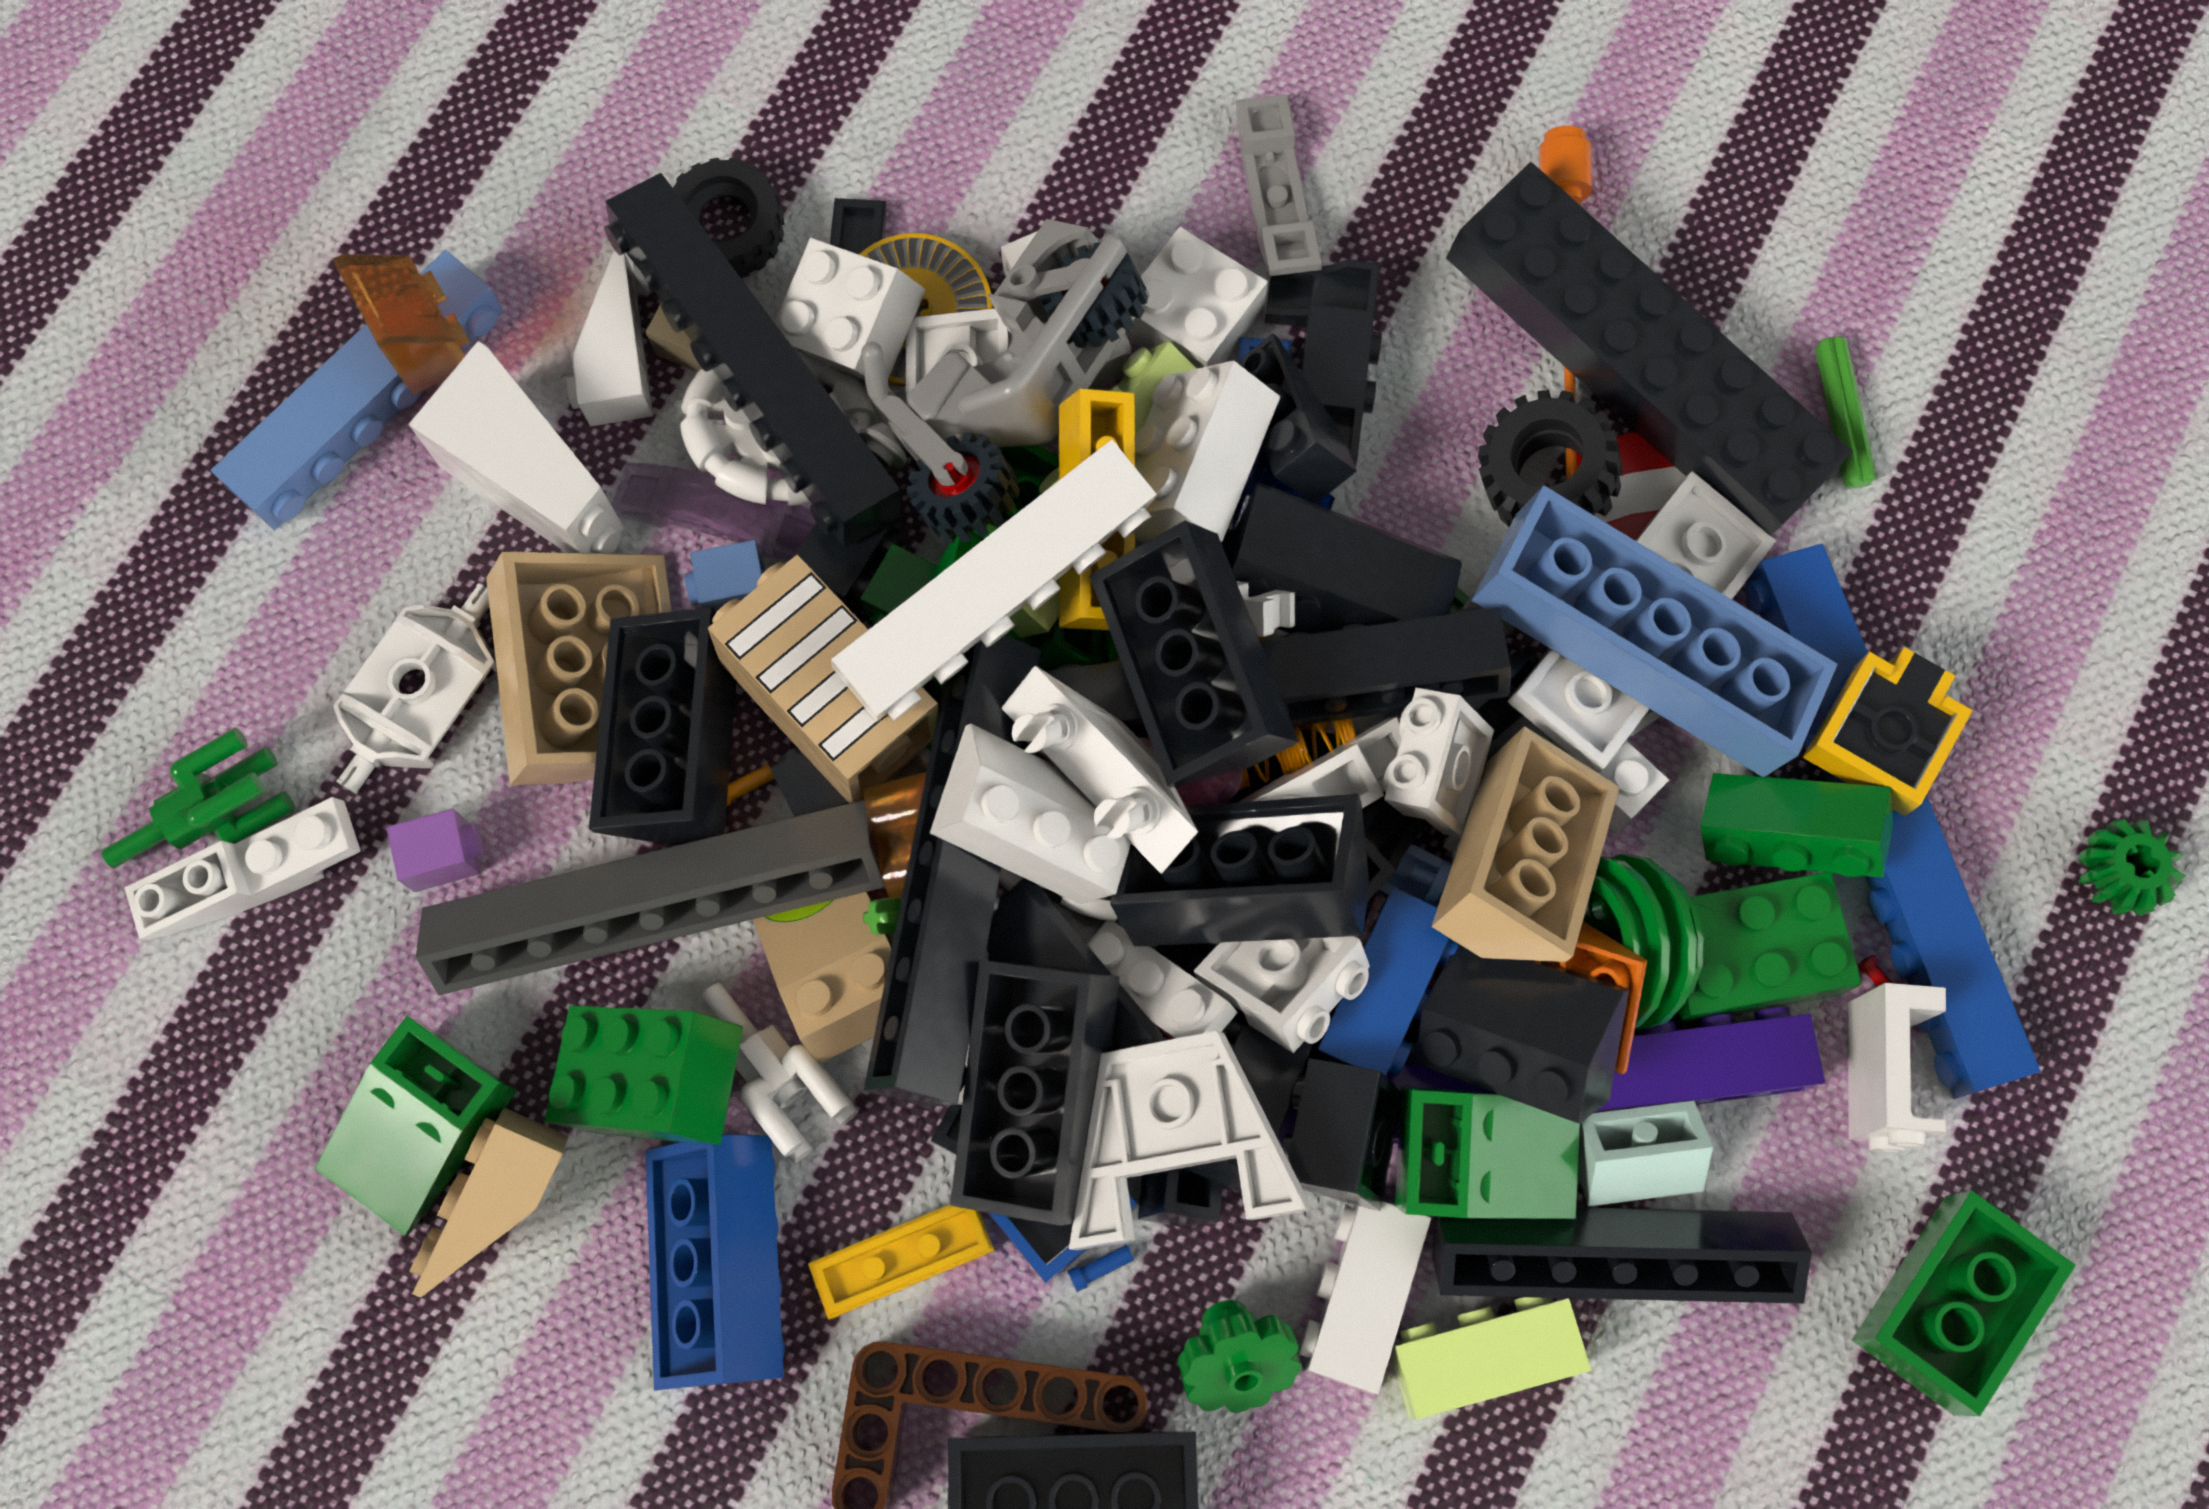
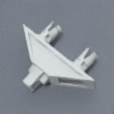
[1001,666,1198,874]

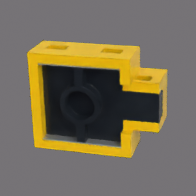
[1803,647,1973,816]

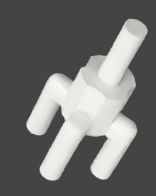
[702,982,859,1163]

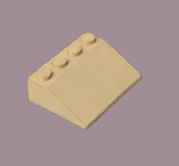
[486,552,672,785]

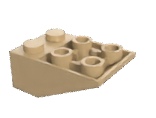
[409,1108,569,1298]

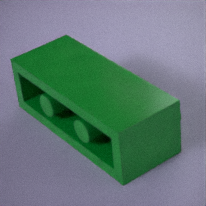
[1700,773,1893,878]

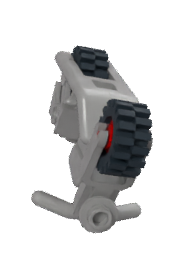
[858,219,1150,543]

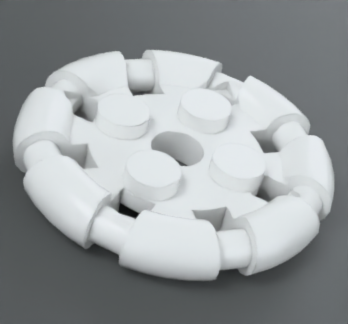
[680,351,876,506]

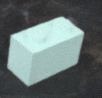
[1577,1101,1713,1206]

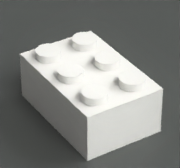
[1135,360,1280,544]

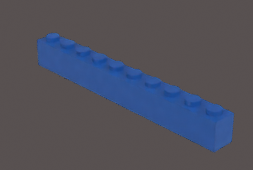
[1745,543,2041,1099]

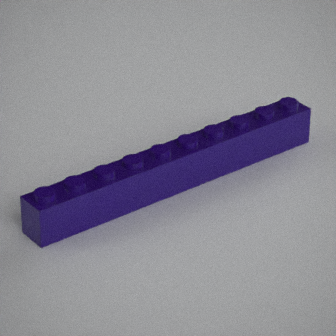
[1277,1007,1825,1147]

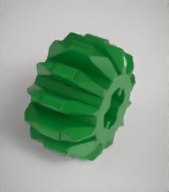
[2076,819,2186,916]

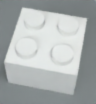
[1126,227,1268,369]
[774,238,926,381]

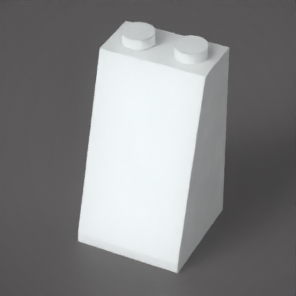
[408,341,624,554]

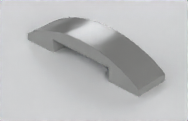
[1236,94,1322,276]

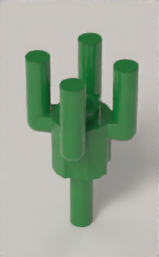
[101,727,295,869]

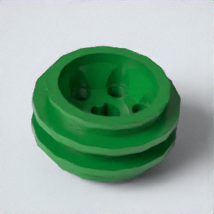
[1583,854,1704,1030]

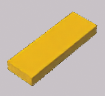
[808,1205,995,1320]

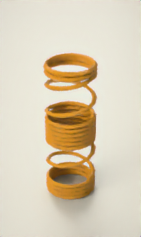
[1235,718,1356,790]

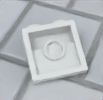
[906,309,1012,412]
[1384,688,1494,838]
[1194,936,1370,1053]

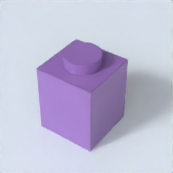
[386,808,484,892]

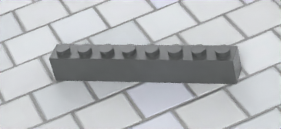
[416,800,885,995]

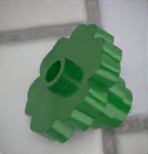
[1178,1300,1302,1413]

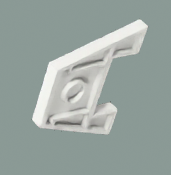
[1069,1030,1313,1250]

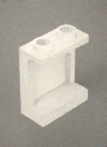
[1848,983,1946,1153]

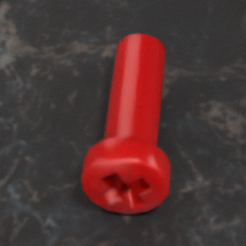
[1857,955,1893,987]

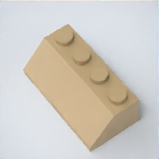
[1431,726,1620,962]

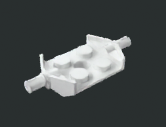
[333,583,497,794]

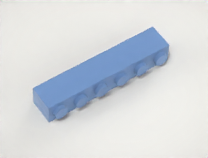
[210,249,504,531]

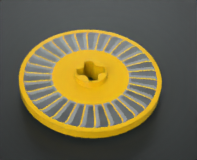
[859,233,993,387]

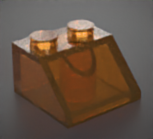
[332,254,471,395]

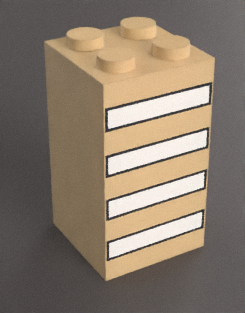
[708,555,938,804]

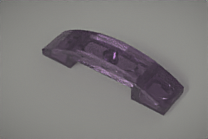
[611,463,816,563]

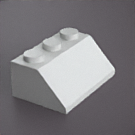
[930,723,1131,904]

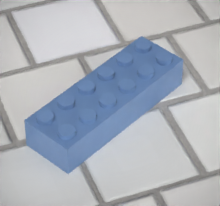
[1471,485,1838,778]

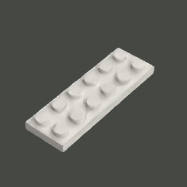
[1507,471,1776,773]

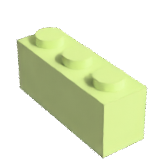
[1390,1297,1592,1420]

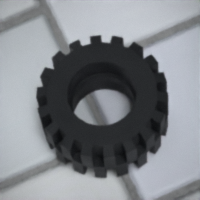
[1478,390,1622,527]

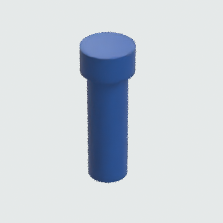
[1067,1245,1134,1293]

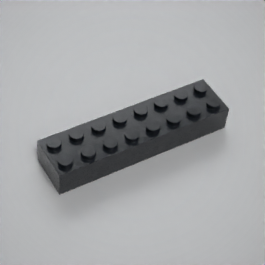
[1446,162,1853,536]

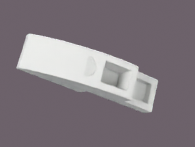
[1237,717,1401,808]
[124,797,361,940]

